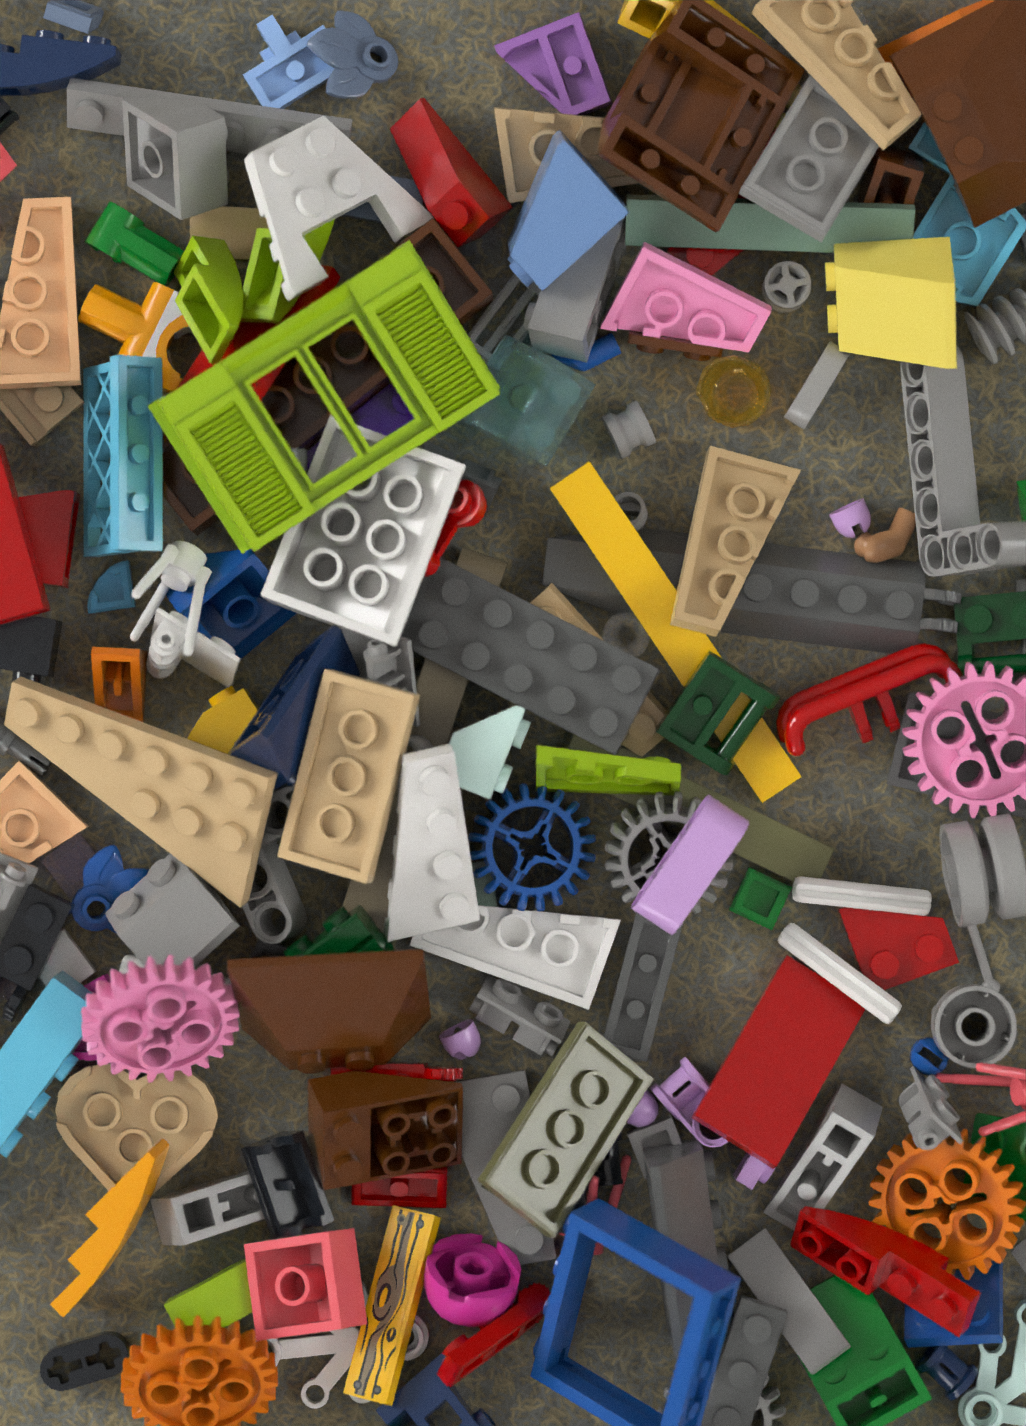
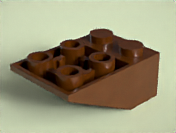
[308,1071,463,1190]

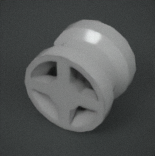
[762,261,811,313]
[602,400,656,459]

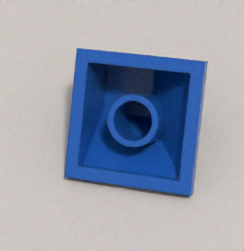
[158,549,297,658]

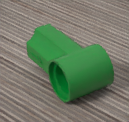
[85,201,184,286]

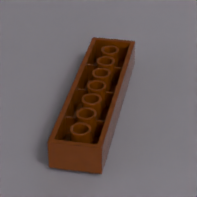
[162,218,493,536]

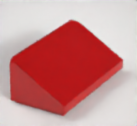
[352,1167,448,1208]

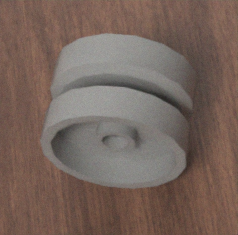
[939,813,1026,927]

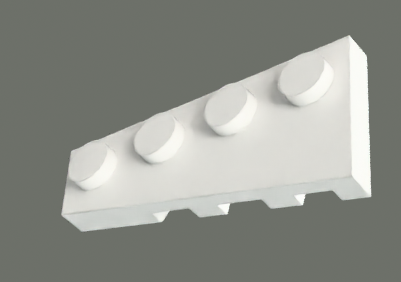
[384,744,480,942]
[410,905,621,1010]

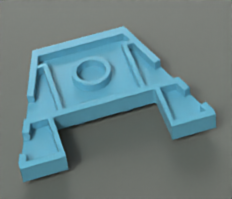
[908,122,1026,307]

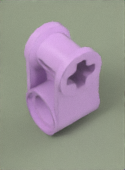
[649,1057,728,1148]

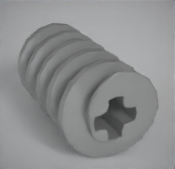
[964,288,1026,364]

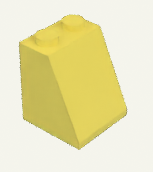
[825,236,957,369]

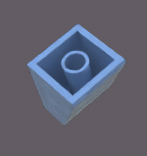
[507,130,629,291]

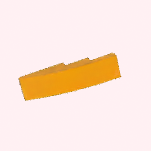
[50,1138,170,1318]

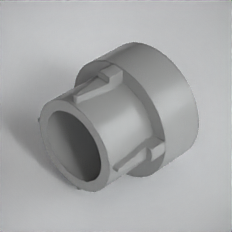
[931,984,1017,1068]

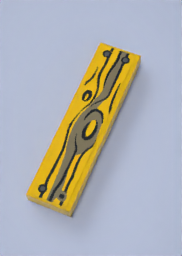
[343,1205,441,1406]

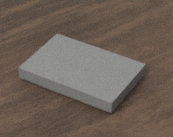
[738,75,879,243]

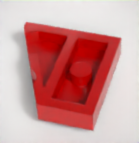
[838,907,959,990]

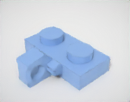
[243,14,334,109]

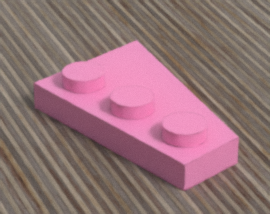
[600,242,772,352]

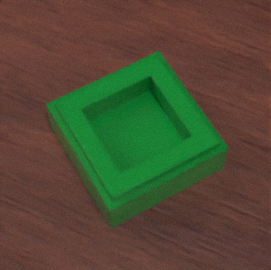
[728,867,792,930]

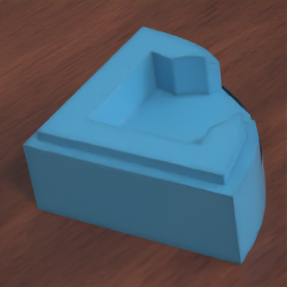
[87,560,136,614]

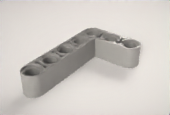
[900,346,1026,577]
[242,734,433,944]

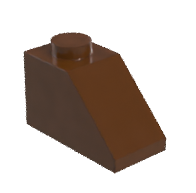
[857,146,924,204]

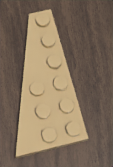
[4,677,277,908]

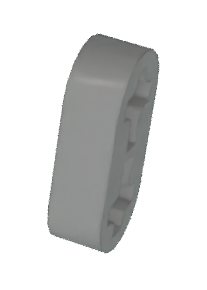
[784,341,850,430]

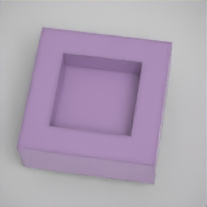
[733,1152,776,1190]

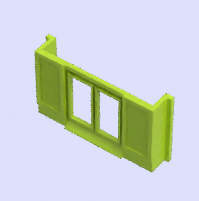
[147,240,500,554]

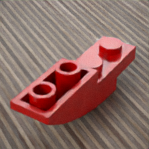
[790,1206,980,1337]

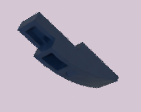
[0,30,122,97]

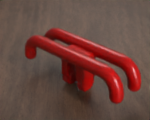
[776,643,963,757]

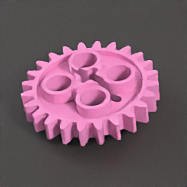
[902,661,1026,818]
[81,955,240,1082]

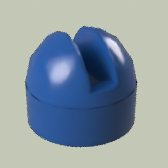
[910,1037,949,1076]

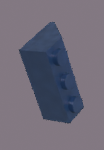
[228,625,360,790]

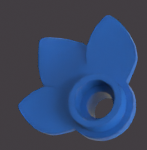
[72,844,149,934]

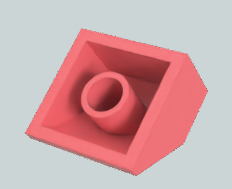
[244,1228,367,1341]

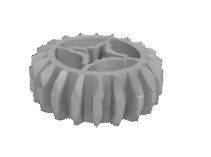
[605,791,733,914]

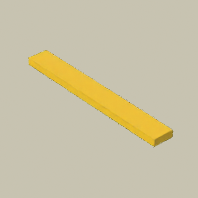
[550,461,802,803]

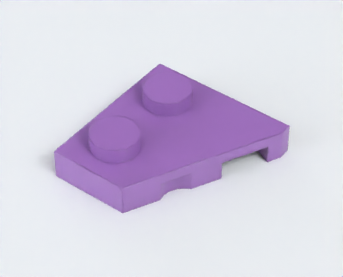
[494,12,613,115]

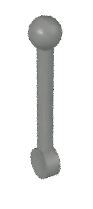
[967,925,1000,993]

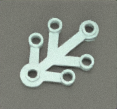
[957,1299,1026,1426]

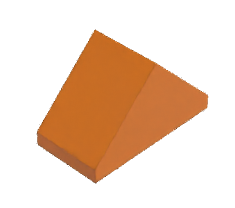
[91,647,147,722]

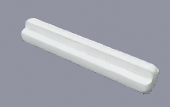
[792,876,932,916]
[777,923,902,1024]

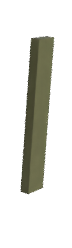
[567,734,835,882]

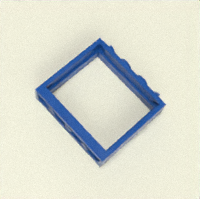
[530,1198,741,1426]

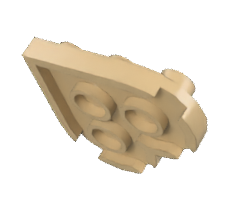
[55,1063,219,1195]

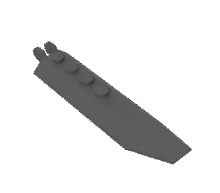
[542,528,962,654]

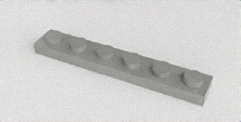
[67,78,352,154]

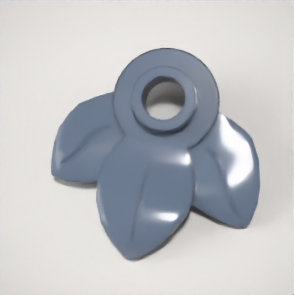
[307,11,398,99]

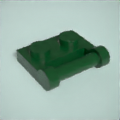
[954,591,1026,676]
[656,650,781,776]

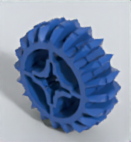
[468,783,596,911]

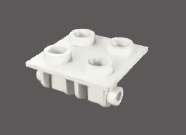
[146,607,241,687]

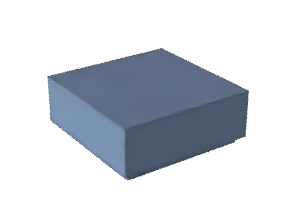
[43,0,104,34]

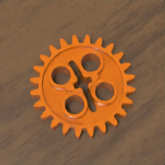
[868,1128,1026,1280]
[121,1316,278,1426]

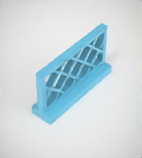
[83,355,163,557]

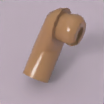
[854,507,916,564]

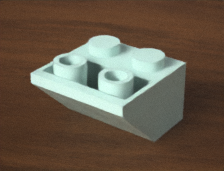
[449,705,531,799]

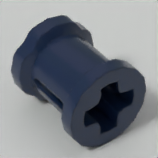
[915,1346,979,1401]

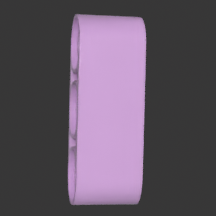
[631,795,749,935]

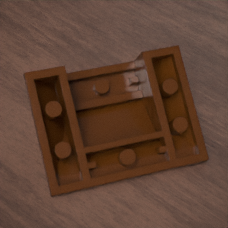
[597,0,805,233]
[889,0,1026,228]
[227,949,431,1074]

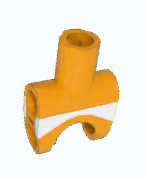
[78,282,192,393]

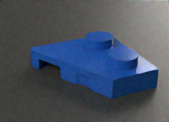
[904,1259,1003,1348]

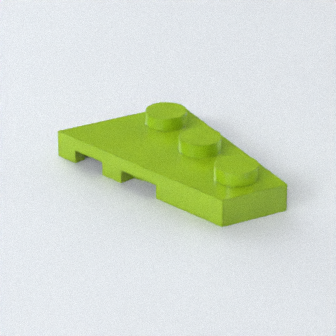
[536,745,681,796]

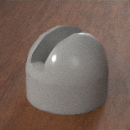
[614,492,648,532]

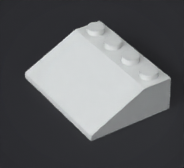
[260,415,466,647]

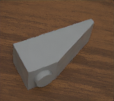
[524,217,627,363]
[763,1083,883,1231]
[150,1171,265,1246]

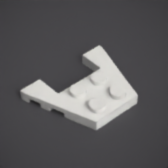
[244,115,434,301]

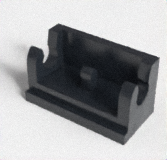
[241,1130,334,1239]

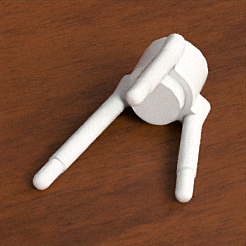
[130,541,212,656]

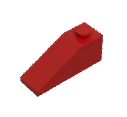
[390,97,513,247]

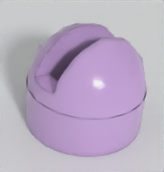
[829,498,871,538]
[439,1019,481,1060]
[627,1090,658,1127]

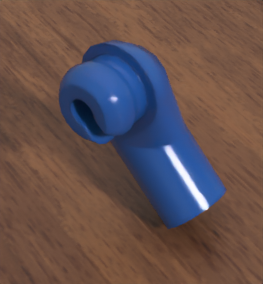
[551,332,622,371]

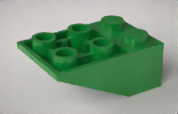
[797,1274,932,1426]

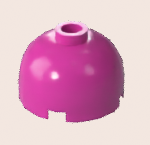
[424,1233,521,1327]

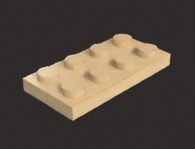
[277,669,420,884]

